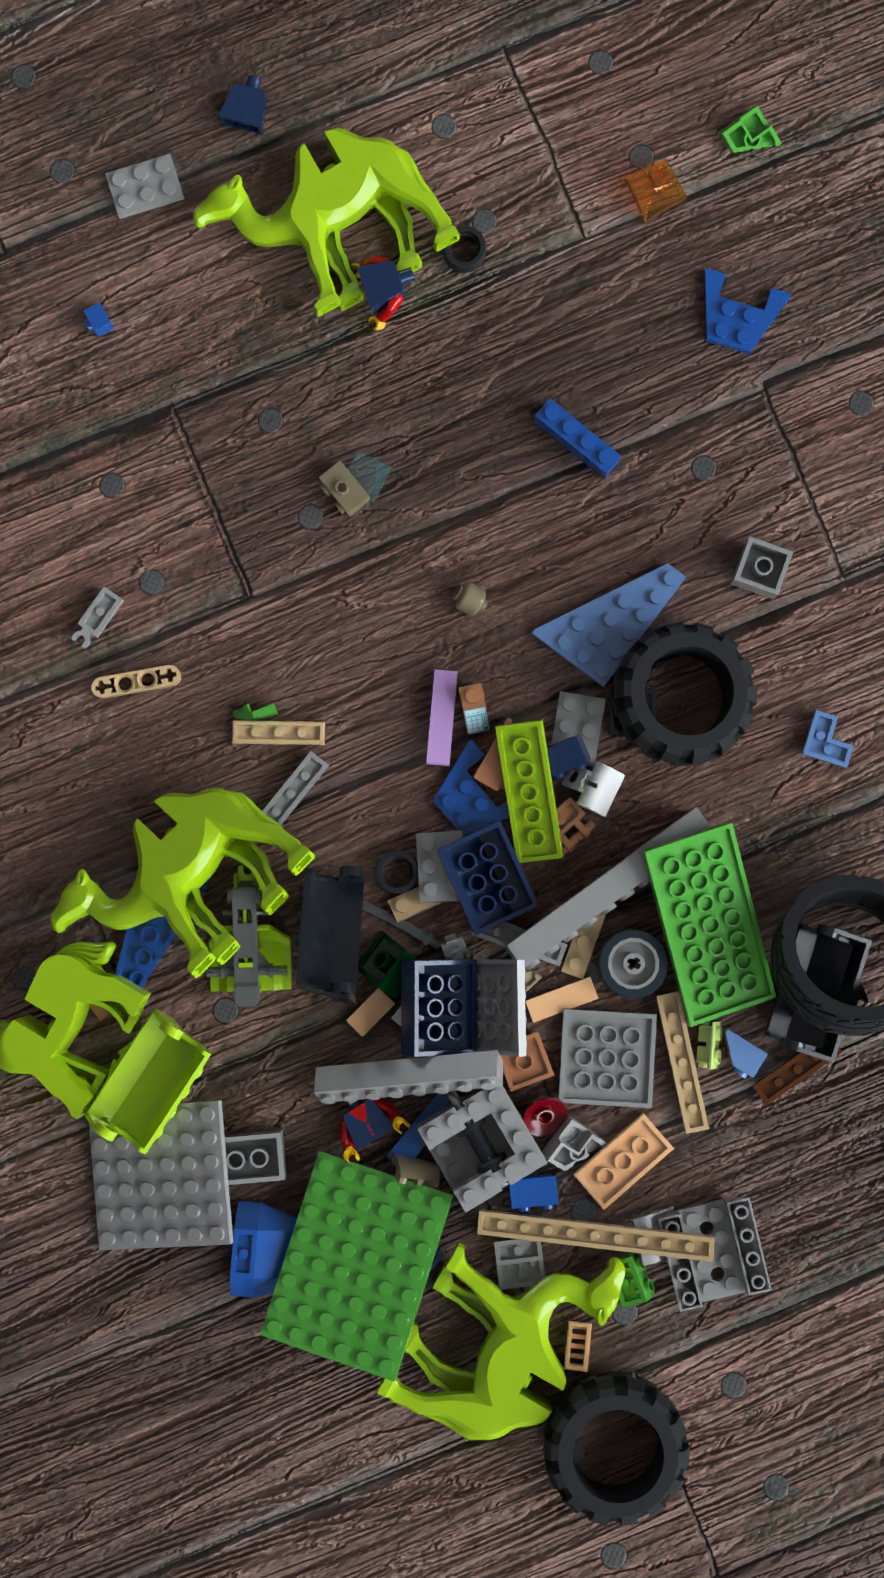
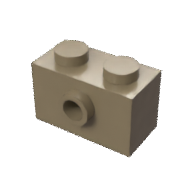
[319,460,371,517]

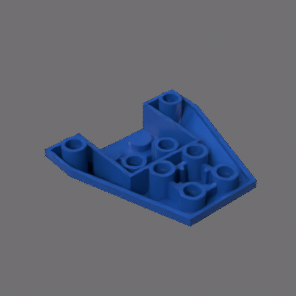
[230,1201,297,1298]

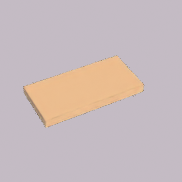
[573,1112,674,1210]

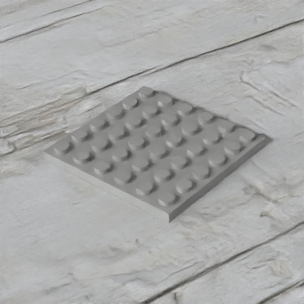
[89,1100,233,1250]

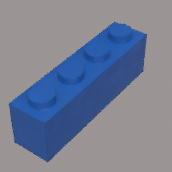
[534,398,621,479]

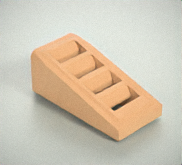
[564,1321,592,1372]

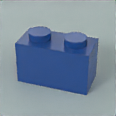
[509,1173,559,1212]

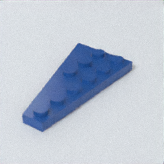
[115,878,212,988]

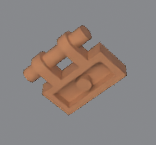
[557,797,596,855]

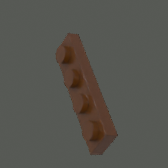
[752,1048,842,1106]

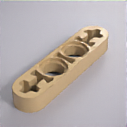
[91,665,181,699]

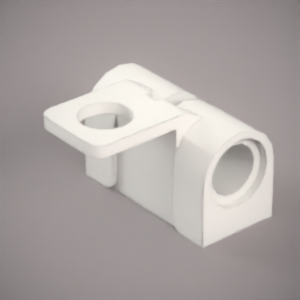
[562,762,625,817]

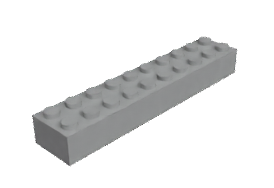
[504,807,711,970]

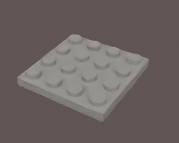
[476,959,527,1057]
[558,1009,657,1108]

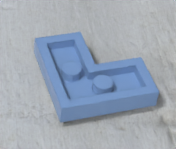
[801,710,854,768]

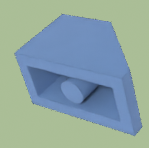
[723,1028,768,1078]

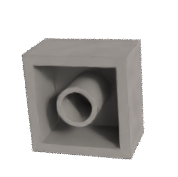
[730,536,793,599]

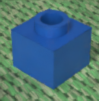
[84,302,114,337]

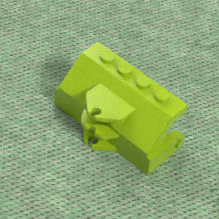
[84,1007,211,1155]

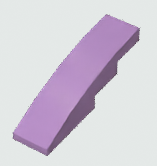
[426,669,458,766]

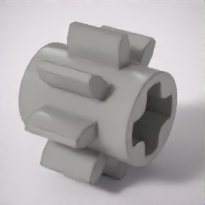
[441,933,468,959]

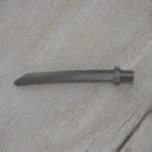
[362,900,442,951]

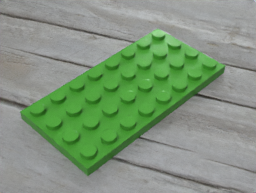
[642,821,776,1027]

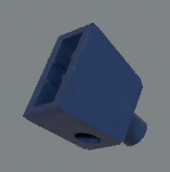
[219,75,267,136]

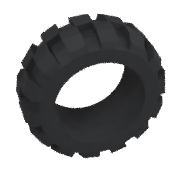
[612,622,757,766]
[543,1371,690,1526]

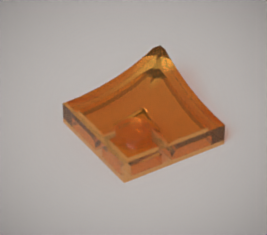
[625,158,687,224]

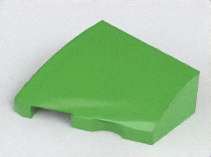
[717,105,782,153]

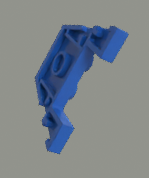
[704,268,791,354]
[433,739,510,836]

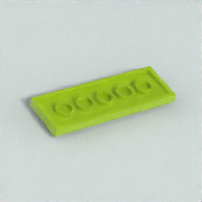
[495,719,564,863]

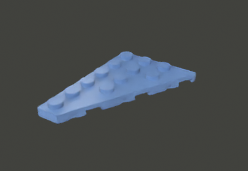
[532,564,686,687]

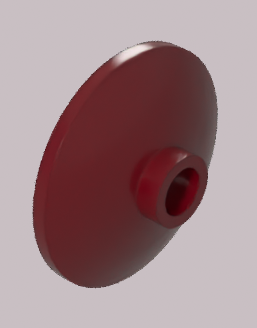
[522,1097,568,1137]

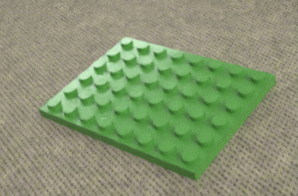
[260,1151,454,1382]

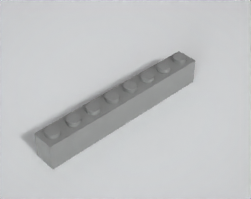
[314,1050,503,1104]

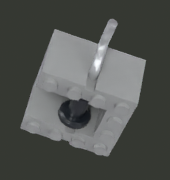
[415,1086,548,1212]

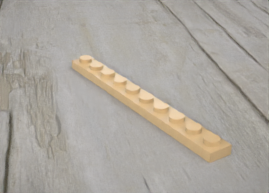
[477,1209,715,1262]

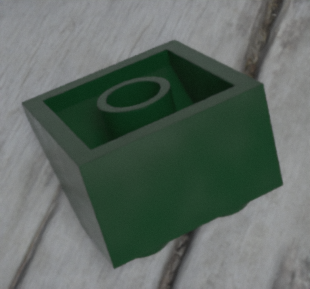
[358,931,419,1000]

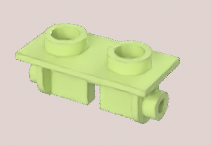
[696,1021,723,1069]

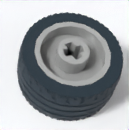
[597,928,668,999]

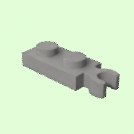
[71,587,124,649]

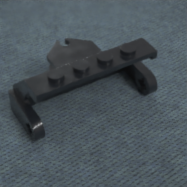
[293,865,365,1003]
[764,923,872,1063]

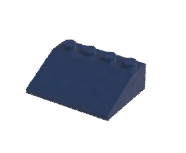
[436,821,539,936]
[401,959,477,1057]

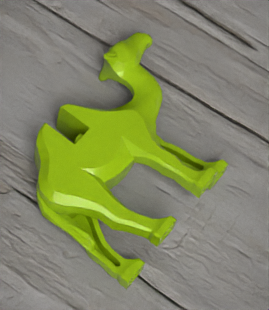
[193,128,460,317]
[50,788,315,978]
[376,1242,625,1441]

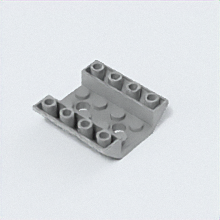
[657,1197,772,1312]

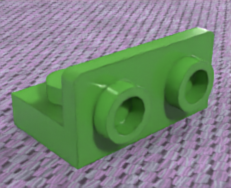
[606,1253,655,1308]

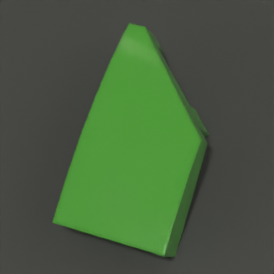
[232,704,278,720]

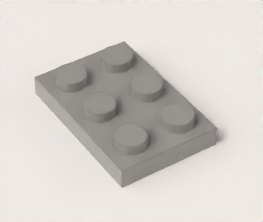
[105,154,185,219]
[551,691,606,768]
[416,830,463,904]

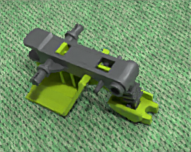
[206,865,292,1007]

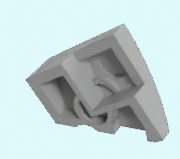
[542,1116,608,1171]

